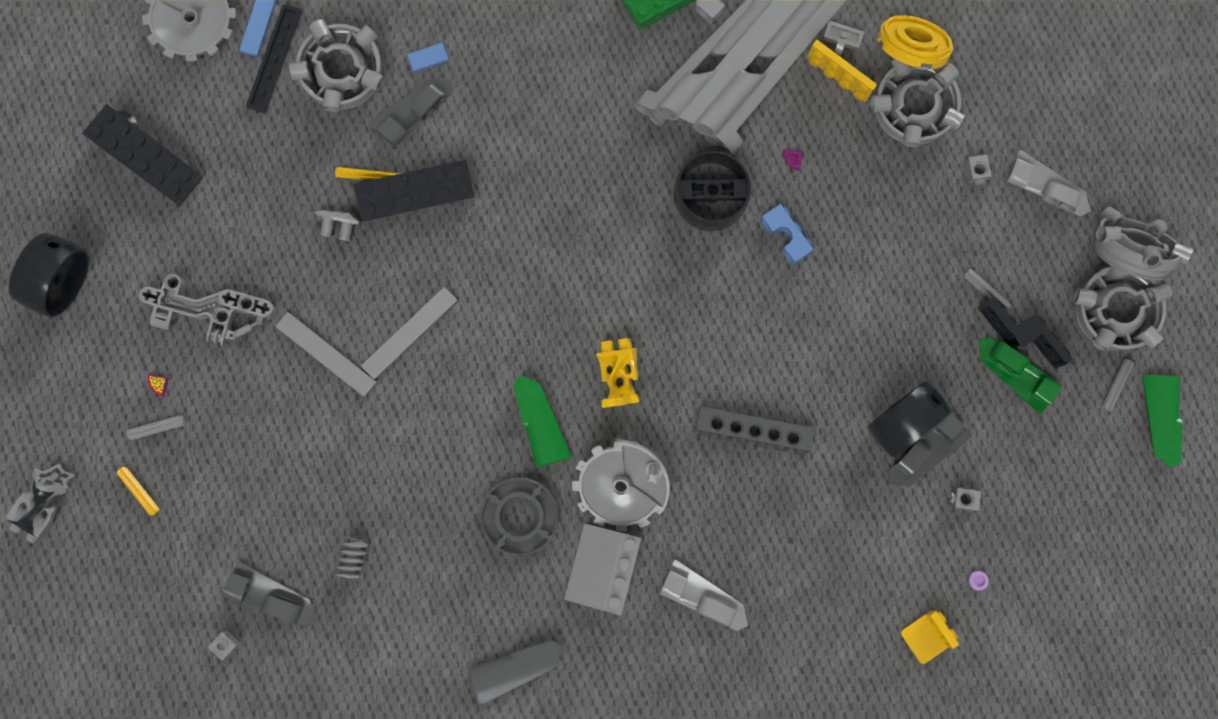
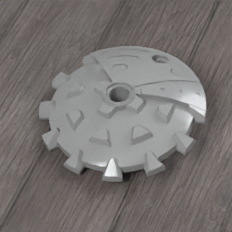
[142,0,237,62]
[572,440,670,531]

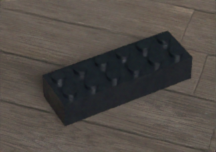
[82,104,203,207]
[353,160,475,222]

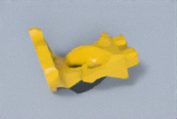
[596,338,640,408]

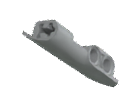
[1006,150,1091,217]
[659,560,748,631]

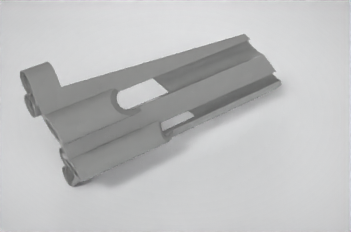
[634,0,846,156]

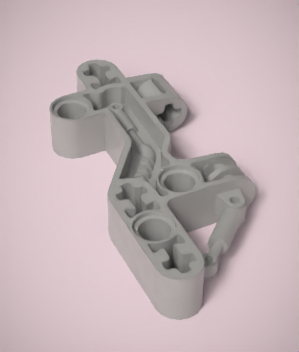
[139,274,277,346]

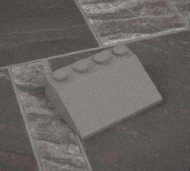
[564,523,641,615]

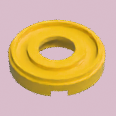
[877,15,953,69]

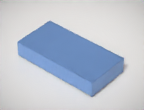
[407,43,449,73]

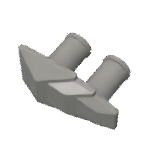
[315,210,363,241]

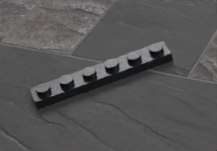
[246,4,302,114]

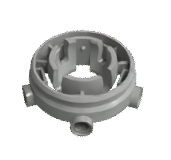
[289,19,384,112]
[871,59,965,147]
[1093,207,1193,280]
[1074,265,1172,352]

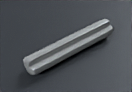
[964,269,1011,312]
[1101,359,1134,412]
[127,415,185,440]

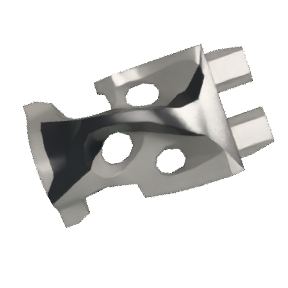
[6,464,75,543]

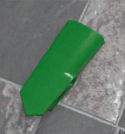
[978,337,1062,415]
[513,375,572,468]
[1142,375,1183,468]

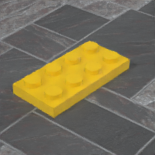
[807,40,877,102]

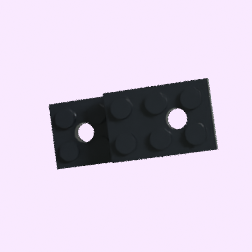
[978,297,1073,369]

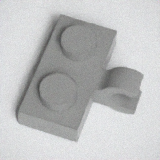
[823,21,864,56]

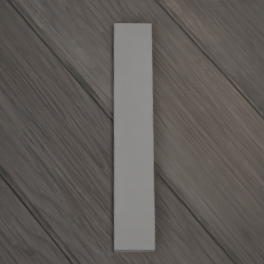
[361,287,458,380]
[275,312,377,397]

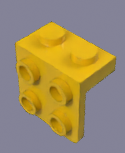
[901,610,959,664]

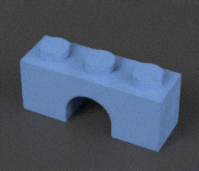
[760,204,813,266]

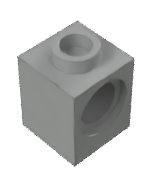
[695,0,725,25]
[964,155,991,185]
[949,488,981,511]
[208,631,242,661]

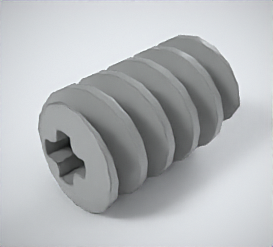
[335,536,368,579]

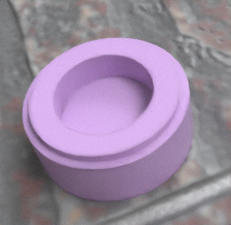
[968,571,989,591]

